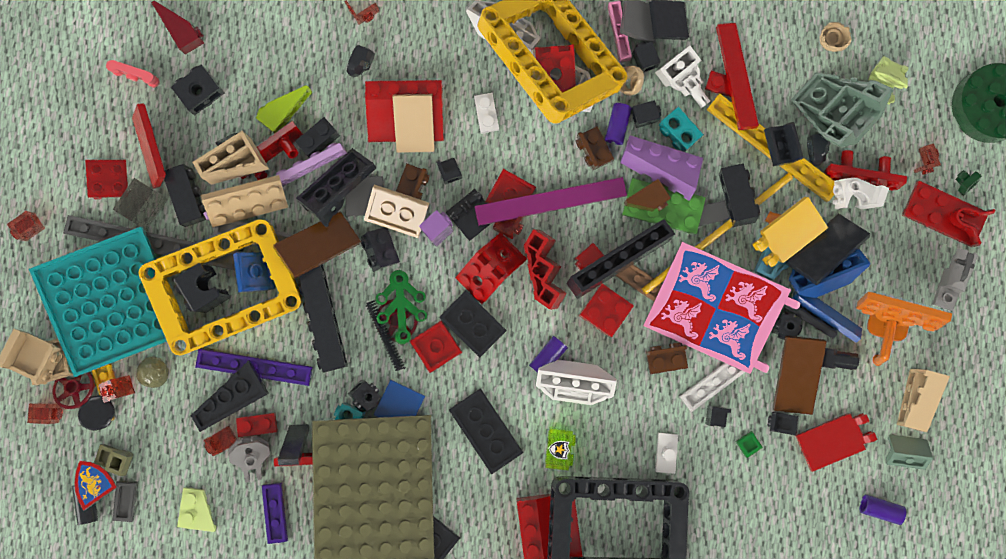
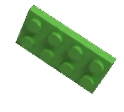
[622,178,706,235]

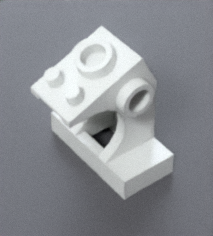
[833,178,889,209]

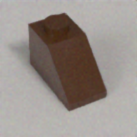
[624,179,671,212]

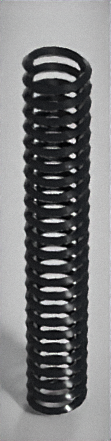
[365,300,406,371]

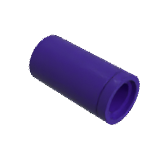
[605,103,632,145]
[529,336,568,373]
[859,494,907,525]

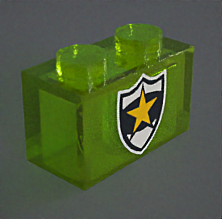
[545,427,576,471]

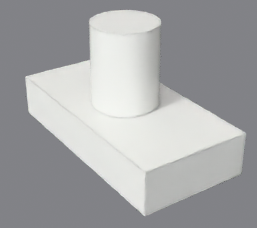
[655,433,678,474]

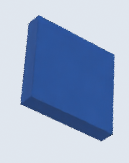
[233,252,275,292]
[374,380,425,417]

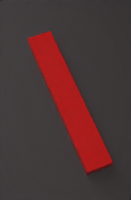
[716,23,759,130]

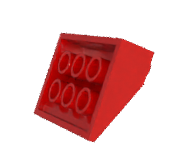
[365,80,444,142]
[516,494,583,559]

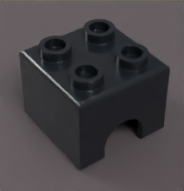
[174,263,231,313]

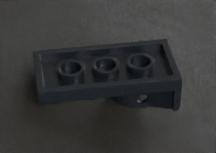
[296,148,376,227]

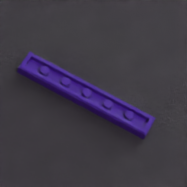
[195,348,313,386]

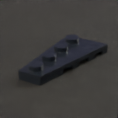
[190,360,269,432]

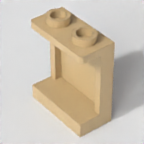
[0,329,63,385]

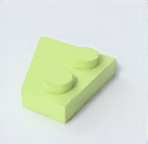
[177,487,216,532]

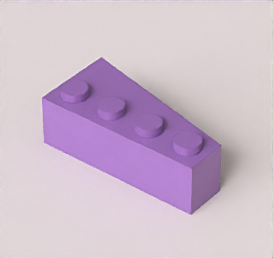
[620,135,703,201]

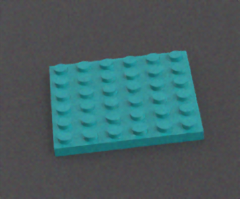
[29,227,167,377]

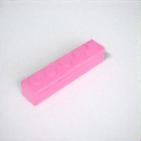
[608,0,632,63]

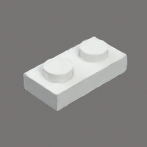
[474,93,499,134]

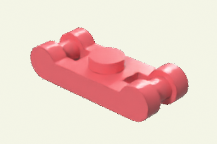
[106,60,160,88]

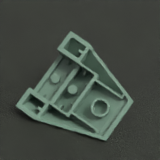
[791,73,893,147]

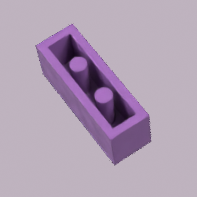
[419,210,453,247]

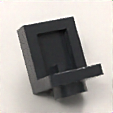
[767,412,800,436]

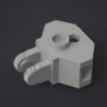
[228,436,270,483]

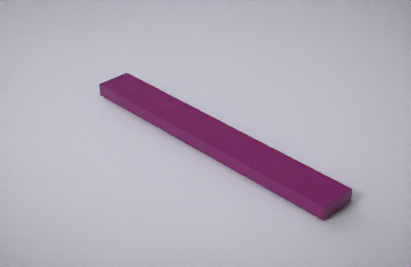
[474,177,627,226]

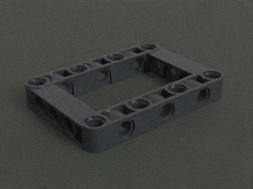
[547,476,689,559]

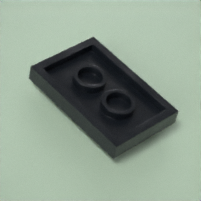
[439,290,507,358]

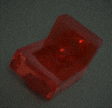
[914,143,941,175]
[493,216,524,240]
[99,375,135,403]
[204,426,237,457]

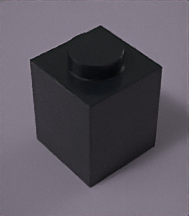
[632,42,660,73]
[631,100,662,128]

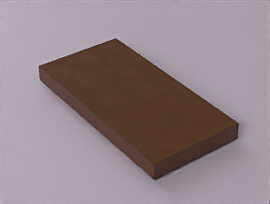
[273,211,361,279]
[773,336,827,415]

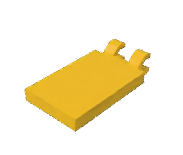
[752,197,828,267]

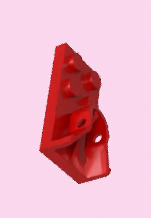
[902,181,996,247]

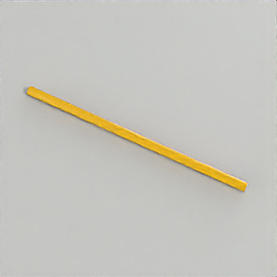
[642,173,793,294]

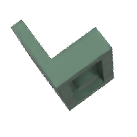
[886,434,933,470]

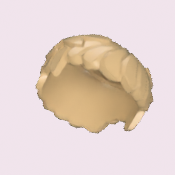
[820,22,852,52]
[620,65,644,96]

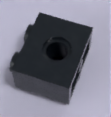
[171,64,225,115]

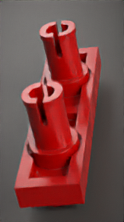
[240,121,303,180]
[824,150,907,191]

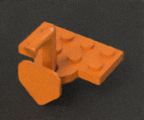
[856,291,952,366]

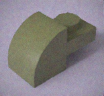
[94,444,133,476]

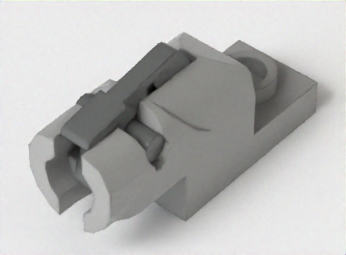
[932,249,978,311]

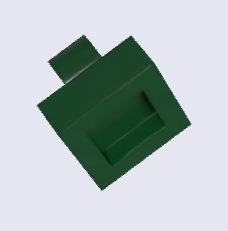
[955,170,982,196]

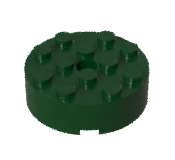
[952,63,1006,143]

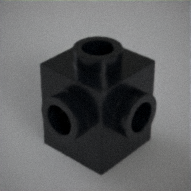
[772,312,802,340]
[348,380,381,411]

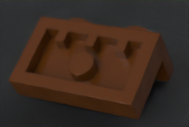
[575,126,614,171]
[396,163,430,200]
[646,342,688,374]

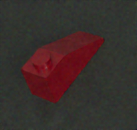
[151,0,204,55]

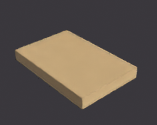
[393,94,435,153]
[364,185,430,238]

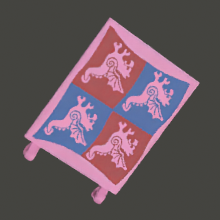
[643,242,800,374]

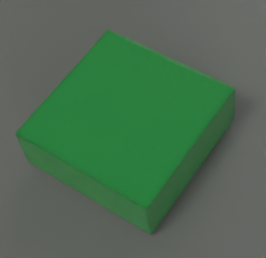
[735,431,763,458]

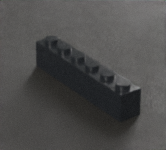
[566,219,675,299]
[298,264,348,373]

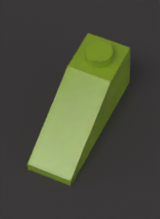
[255,85,312,133]

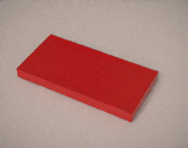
[132,103,166,189]

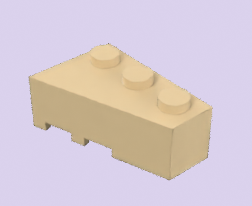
[193,131,269,185]
[897,369,950,432]

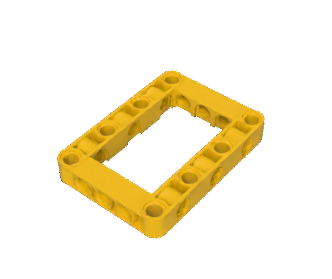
[477,0,628,124]
[139,219,303,356]

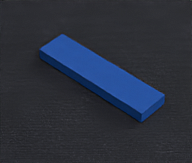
[792,290,862,343]

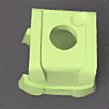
[868,56,909,104]

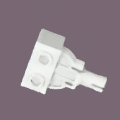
[655,46,711,108]

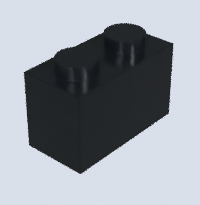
[295,117,340,158]

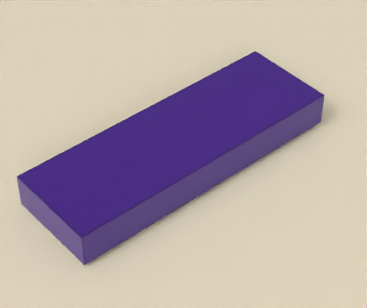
[261,482,288,544]

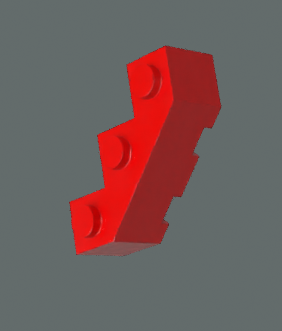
[524,229,567,310]

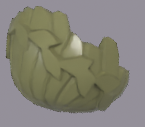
[136,357,169,388]

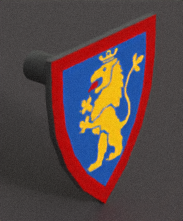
[74,461,117,511]

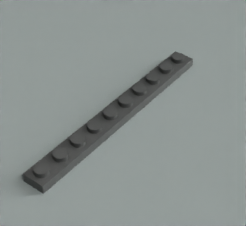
[63,215,242,271]

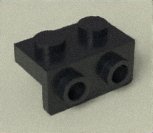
[764,122,803,167]
[361,227,400,272]

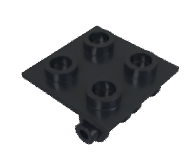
[446,189,492,242]

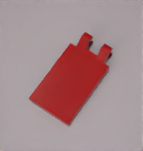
[796,413,878,472]

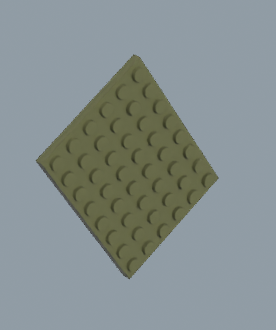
[312,415,434,559]

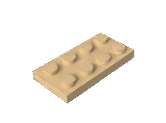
[201,175,288,228]

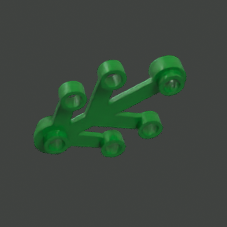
[375,270,427,345]

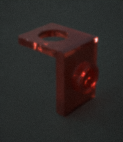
[344,0,380,25]

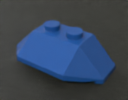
[789,249,870,298]

